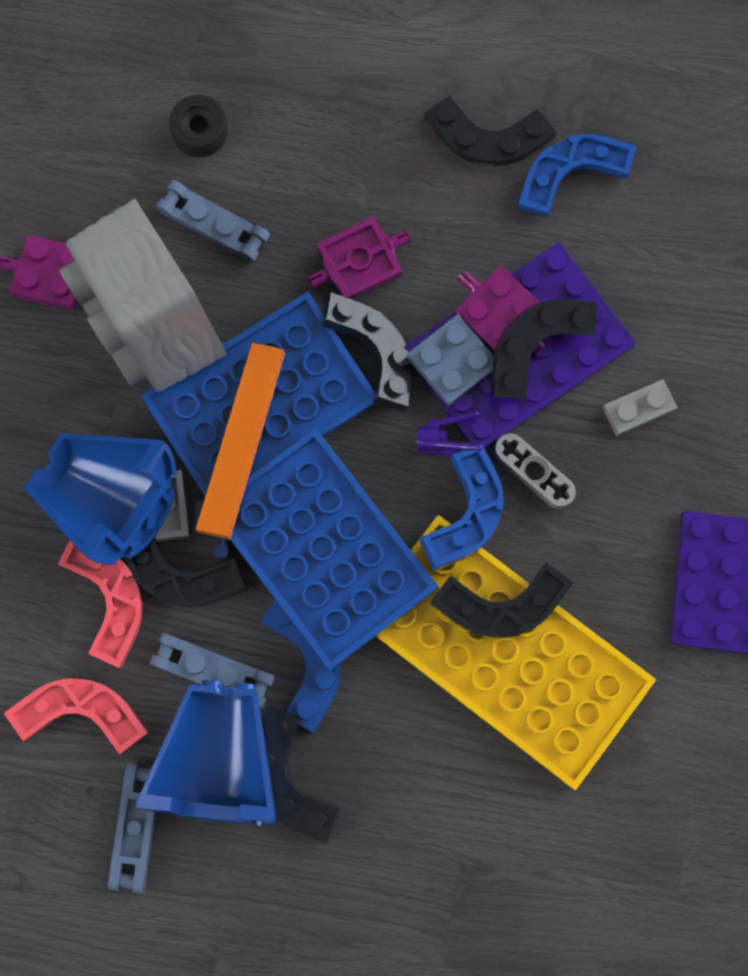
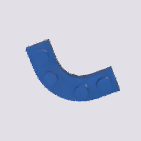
[517,134,637,218]
[419,443,503,571]
[261,598,340,733]

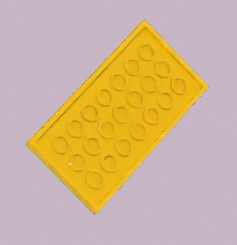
[376,515,656,790]

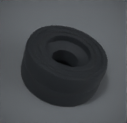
[169,94,228,157]

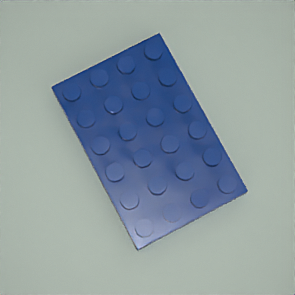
[141,291,377,496]
[231,428,439,672]

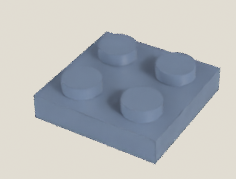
[407,314,494,407]

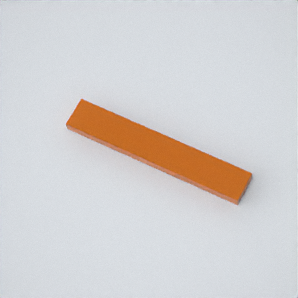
[196,343,285,540]

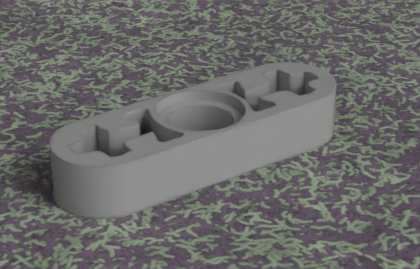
[494,433,576,509]

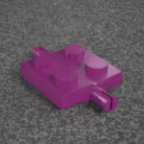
[307,216,411,299]
[0,235,77,312]
[455,266,546,356]

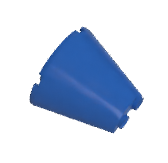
[23,433,176,565]
[136,680,276,826]

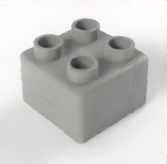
[58,198,227,392]

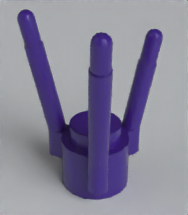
[417,411,496,464]

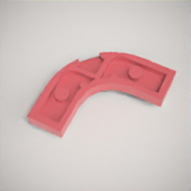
[58,540,143,669]
[3,678,150,755]

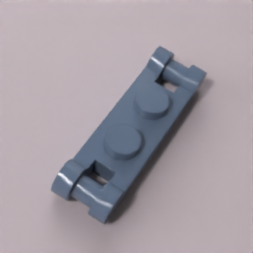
[155,180,270,262]
[149,632,275,709]
[108,763,156,894]

